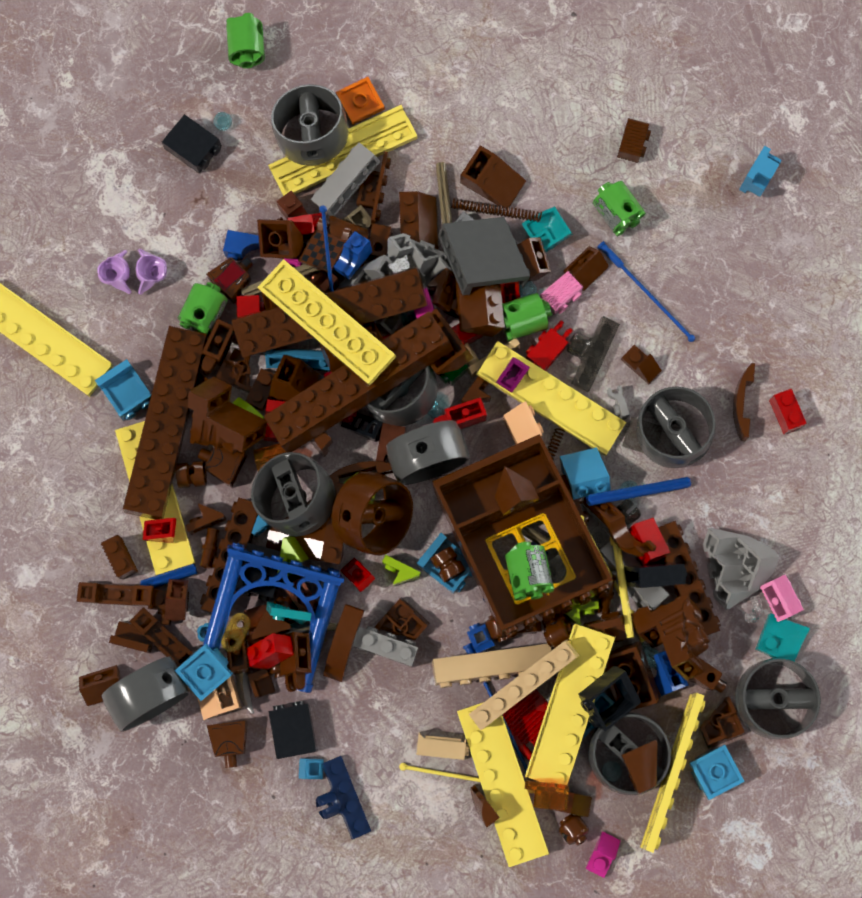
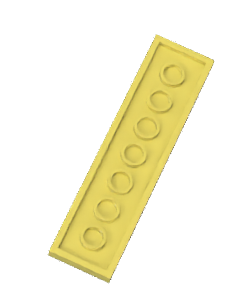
[257,259,396,386]

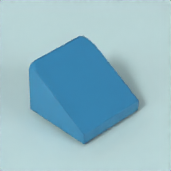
[251,515,270,537]
[299,758,324,779]

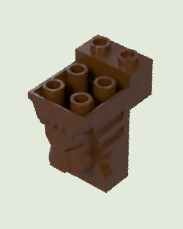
[187,376,267,454]
[631,595,710,681]

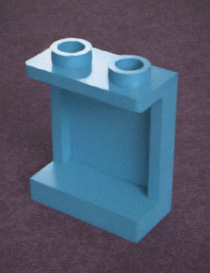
[95,359,152,421]
[560,447,611,499]
[417,533,473,594]

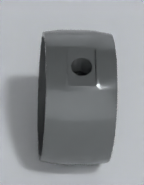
[271,84,348,166]
[365,365,438,426]
[636,386,716,468]
[386,420,470,485]
[251,452,336,537]
[101,656,190,732]
[735,658,821,740]
[588,713,671,795]

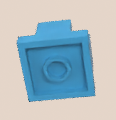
[739,146,782,197]
[174,643,233,701]
[689,745,745,800]

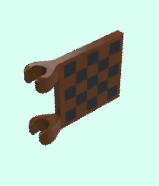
[298,217,354,273]

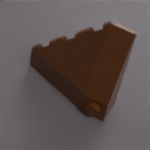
[266,482,345,564]

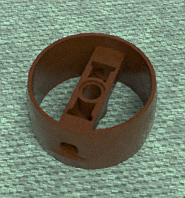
[332,472,413,556]

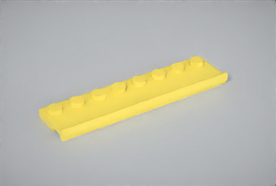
[268,105,417,196]
[0,283,113,397]
[476,341,626,456]
[115,421,196,575]
[525,624,615,791]
[640,693,706,853]
[457,702,549,867]

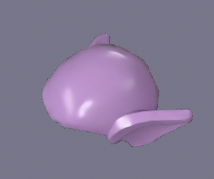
[135,249,167,295]
[97,250,132,294]

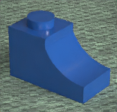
[223,230,260,261]
[333,231,372,279]
[654,651,689,697]

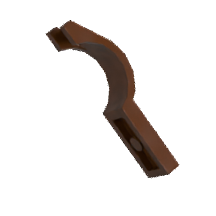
[583,497,657,557]

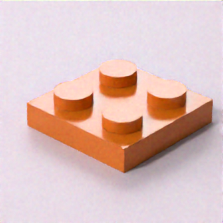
[336,77,385,125]

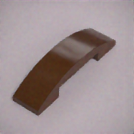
[733,363,755,441]
[329,461,393,483]
[76,582,154,606]
[323,604,365,682]
[129,607,193,667]

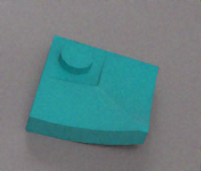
[522,206,573,252]
[266,602,311,625]
[755,613,810,662]

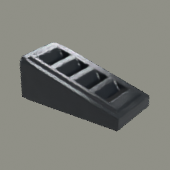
[341,413,383,442]

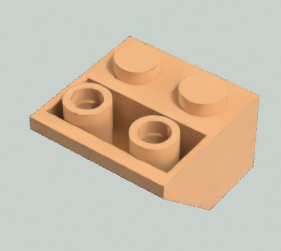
[503,401,544,445]
[197,675,242,720]

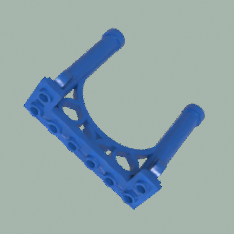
[203,542,344,693]

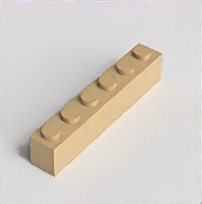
[469,640,579,730]
[432,644,552,688]

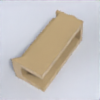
[416,733,470,760]

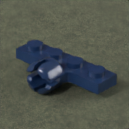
[316,756,371,840]

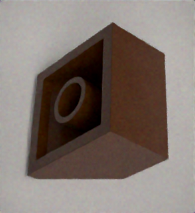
[257,219,304,259]

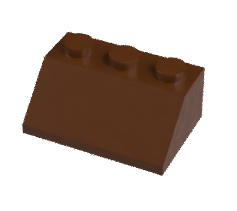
[399,191,438,250]
[455,280,505,337]
[430,309,474,375]
[605,641,661,711]

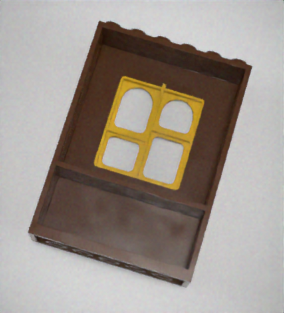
[432,434,613,639]

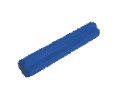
[140,564,197,588]

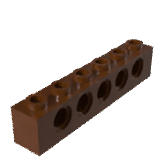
[200,497,258,613]
[658,521,721,636]

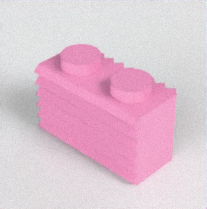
[540,271,583,315]
[760,574,804,622]

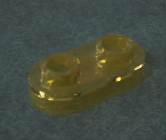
[221,613,251,653]

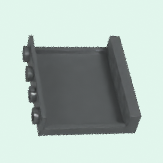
[438,217,530,295]

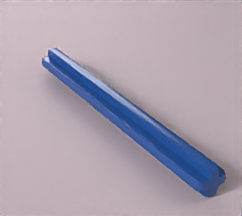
[586,477,691,506]

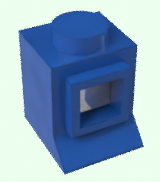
[467,623,495,653]

